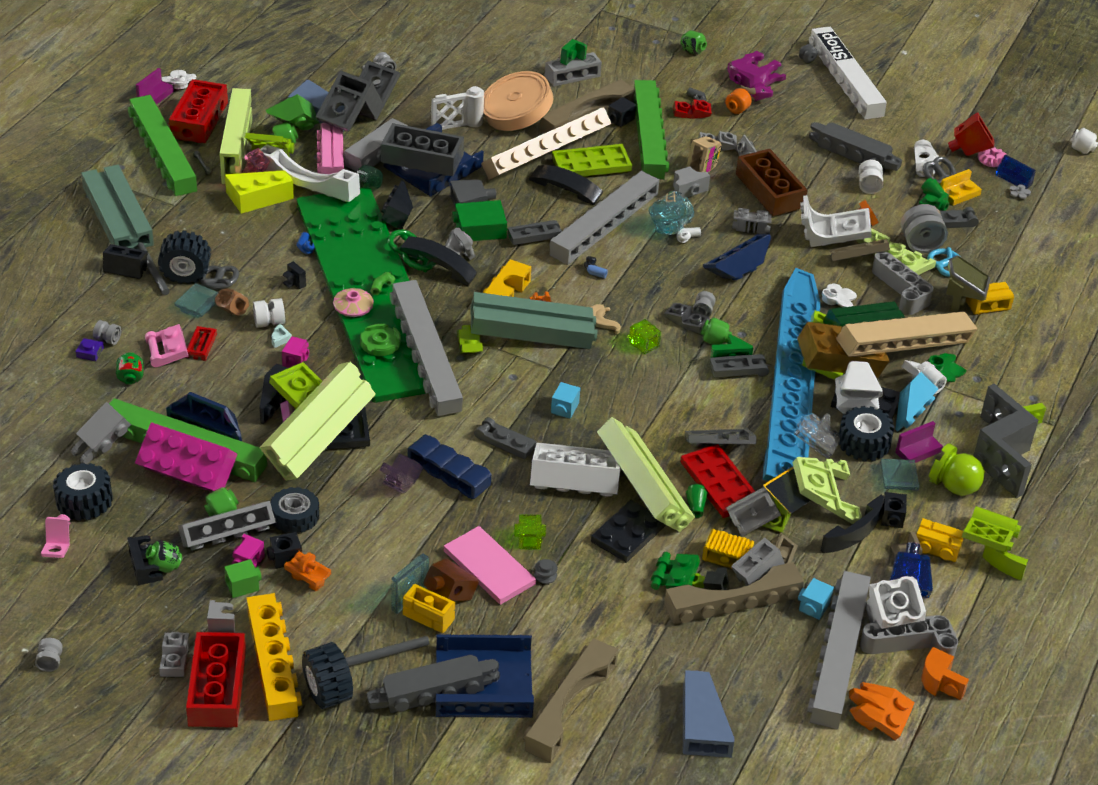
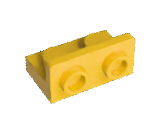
[940,169,982,206]

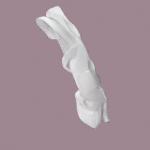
[914,140,939,177]

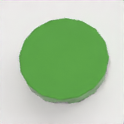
[360,324,401,356]

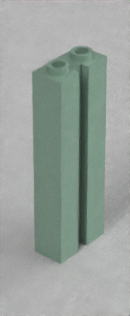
[81,164,154,249]
[470,292,597,349]

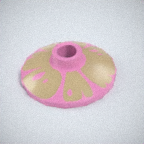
[333,288,374,317]

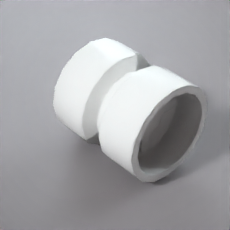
[859,160,883,194]
[253,298,285,328]

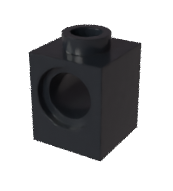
[608,97,636,128]
[881,492,907,528]
[266,532,302,569]

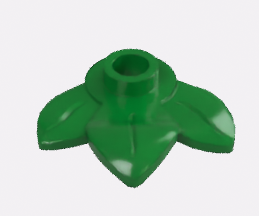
[926,353,967,382]

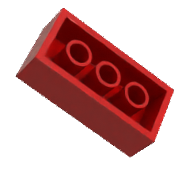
[186,632,246,727]

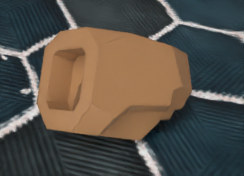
[215,288,249,316]

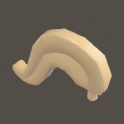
[591,304,621,335]

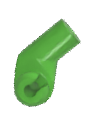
[370,272,395,296]

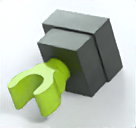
[692,568,729,590]

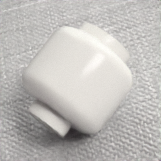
[1070,128,1098,154]

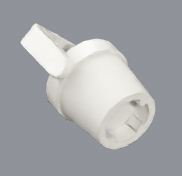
[901,360,947,394]

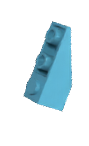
[895,372,938,432]

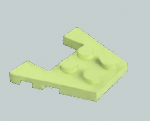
[792,457,862,524]

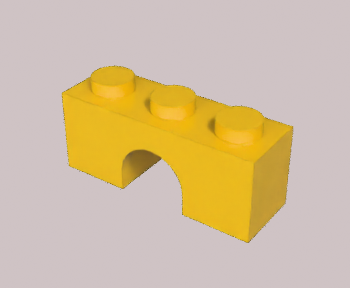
[483,259,531,297]

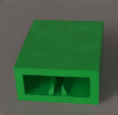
[452,200,507,241]

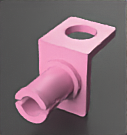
[41,514,70,558]

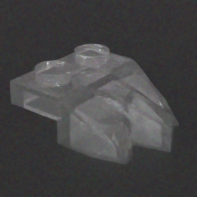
[794,413,840,459]

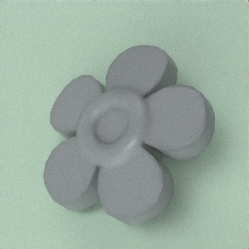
[1009,185,1031,199]

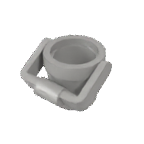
[445,228,476,260]

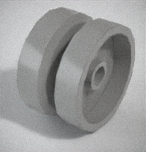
[900,204,948,253]

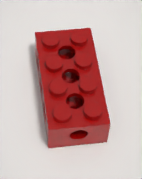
[169,79,228,143]

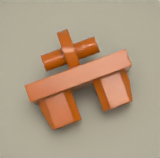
[284,551,331,591]

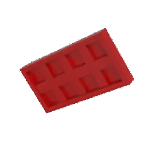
[680,444,755,518]

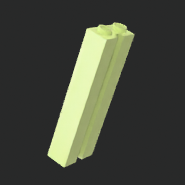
[220,88,252,184]
[259,361,375,481]
[597,417,695,532]

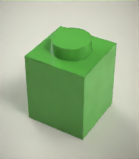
[224,559,262,598]

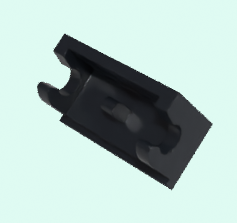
[103,244,148,279]
[127,535,163,586]

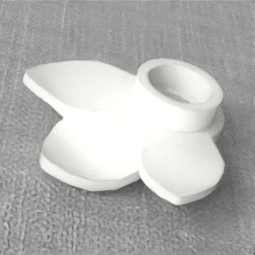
[162,70,196,89]
[822,284,857,307]

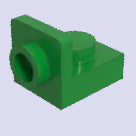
[560,39,587,65]
[918,193,949,211]

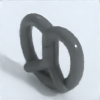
[923,156,956,184]
[200,265,239,290]

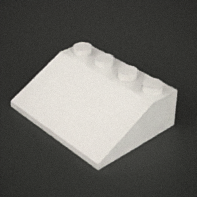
[530,443,620,496]

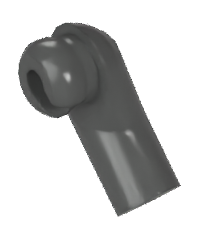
[687,87,707,101]

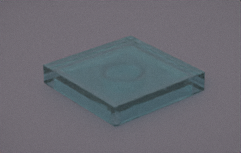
[391,553,429,614]

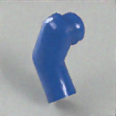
[296,232,315,254]

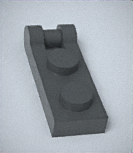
[940,207,979,228]
[507,220,562,245]
[709,354,770,378]
[474,417,536,459]

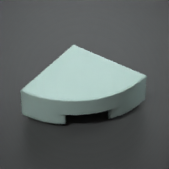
[271,324,292,348]

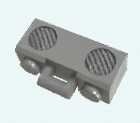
[545,52,602,87]

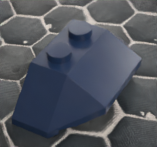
[703,234,771,280]
[166,392,242,441]

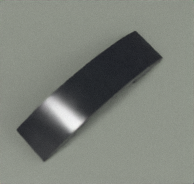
[529,165,603,205]
[399,236,477,286]
[820,494,884,553]

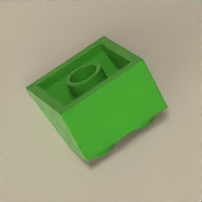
[266,94,319,130]

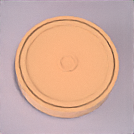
[483,71,553,131]

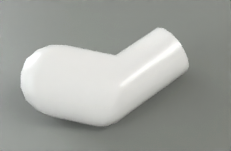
[677,227,701,243]

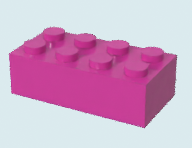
[135,422,237,492]

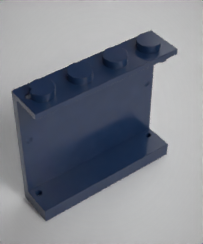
[384,123,484,197]
[436,634,534,718]

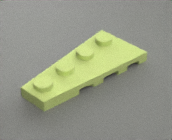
[856,228,936,275]

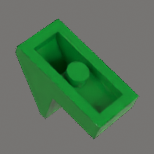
[710,334,753,358]

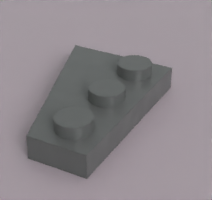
[685,428,756,446]

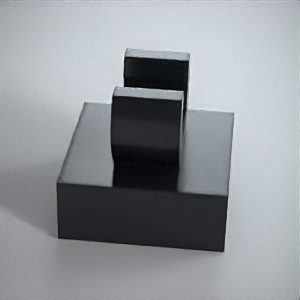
[283,261,306,289]

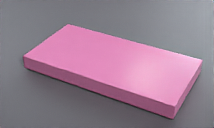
[444,526,536,605]

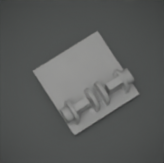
[732,208,772,234]

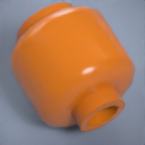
[725,88,752,114]

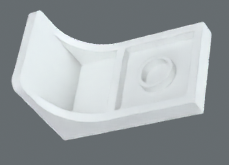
[800,195,872,247]

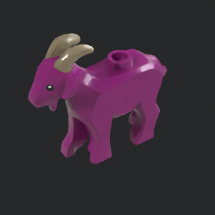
[727,51,786,101]

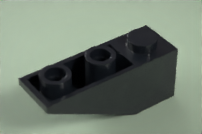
[381,180,413,229]
[259,363,288,424]

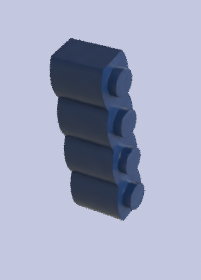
[407,434,492,499]

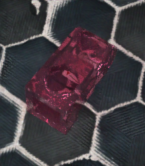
[241,148,270,173]

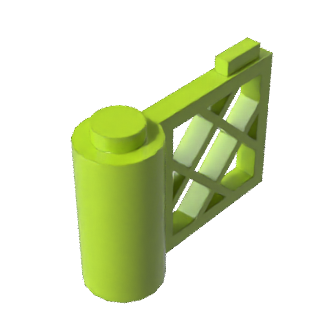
[245,133,295,157]
[962,506,1022,552]

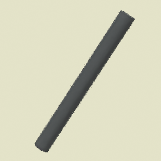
[136,243,170,295]
[346,636,430,667]

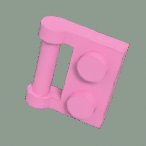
[145,324,188,367]

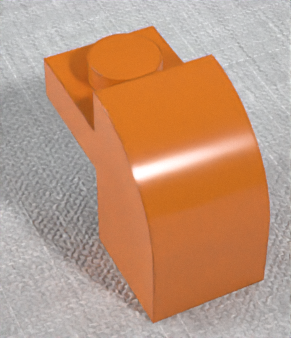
[921,647,969,700]

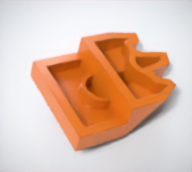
[849,682,915,741]

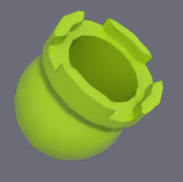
[929,443,985,496]

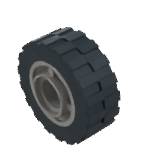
[270,487,319,533]

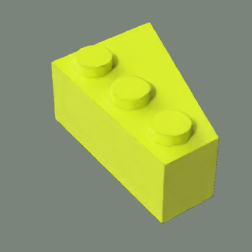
[225,170,294,214]

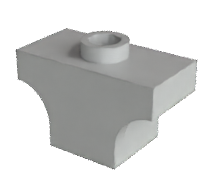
[673,166,710,201]

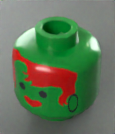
[116,352,144,385]

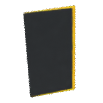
[763,467,811,514]

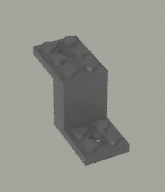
[316,61,400,132]
[974,384,1038,498]

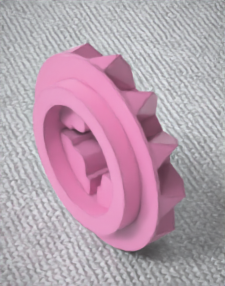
[978,147,1007,167]

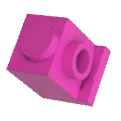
[282,336,309,368]
[232,534,265,568]

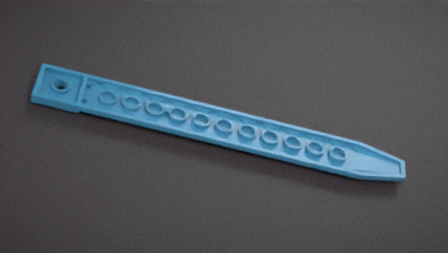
[763,268,820,482]

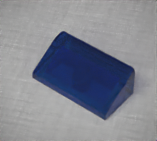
[995,154,1036,189]

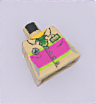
[687,136,722,173]

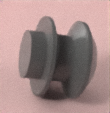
[799,44,818,63]
[534,559,558,584]

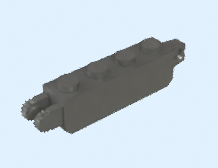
[809,122,902,171]
[367,655,500,713]

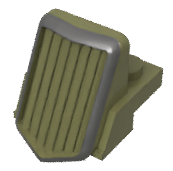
[946,255,991,313]

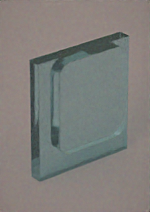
[175,283,218,318]
[880,459,919,490]

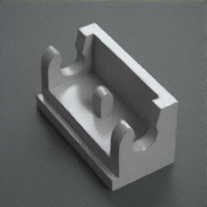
[726,487,781,536]
[731,537,785,586]
[207,600,235,633]

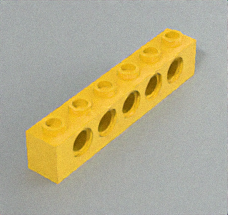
[246,593,302,721]

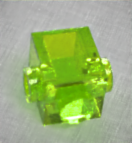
[629,319,661,355]
[514,514,546,550]

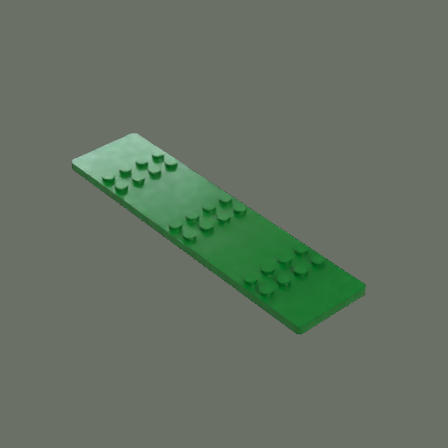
[297,187,428,403]

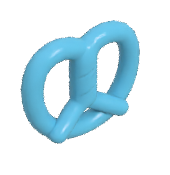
[927,247,961,277]

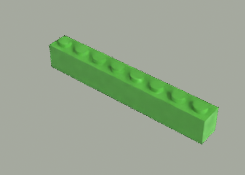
[634,80,669,180]
[128,95,197,196]
[109,398,267,482]

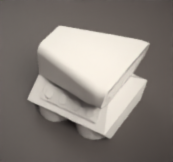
[835,361,883,414]
[865,576,926,629]

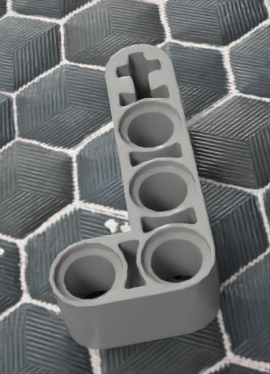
[872,251,934,315]
[860,615,958,657]

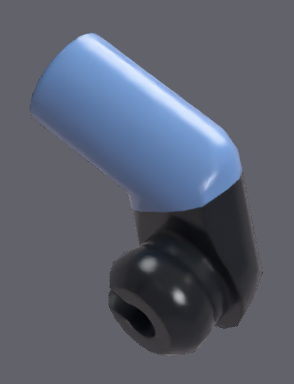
[584,256,608,279]

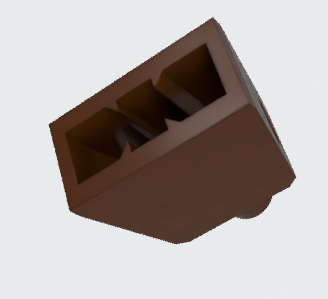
[423,559,480,601]

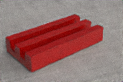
[185,326,217,361]

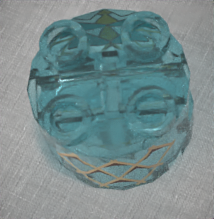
[648,191,694,235]

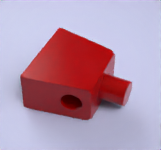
[948,112,994,156]

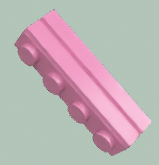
[317,123,344,174]

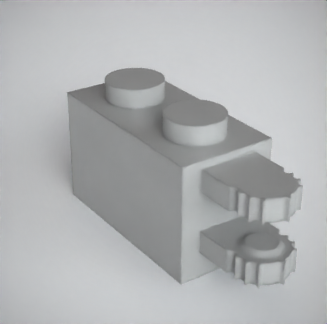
[71,402,131,464]

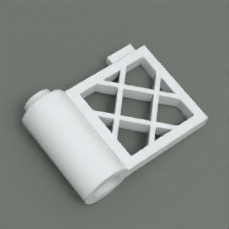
[431,86,484,130]

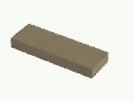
[830,239,890,261]

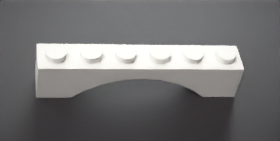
[255,144,360,202]

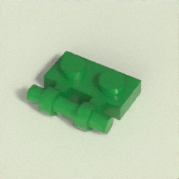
[651,552,700,590]

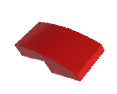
[673,99,712,119]

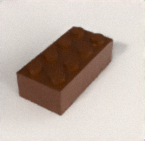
[736,149,808,216]

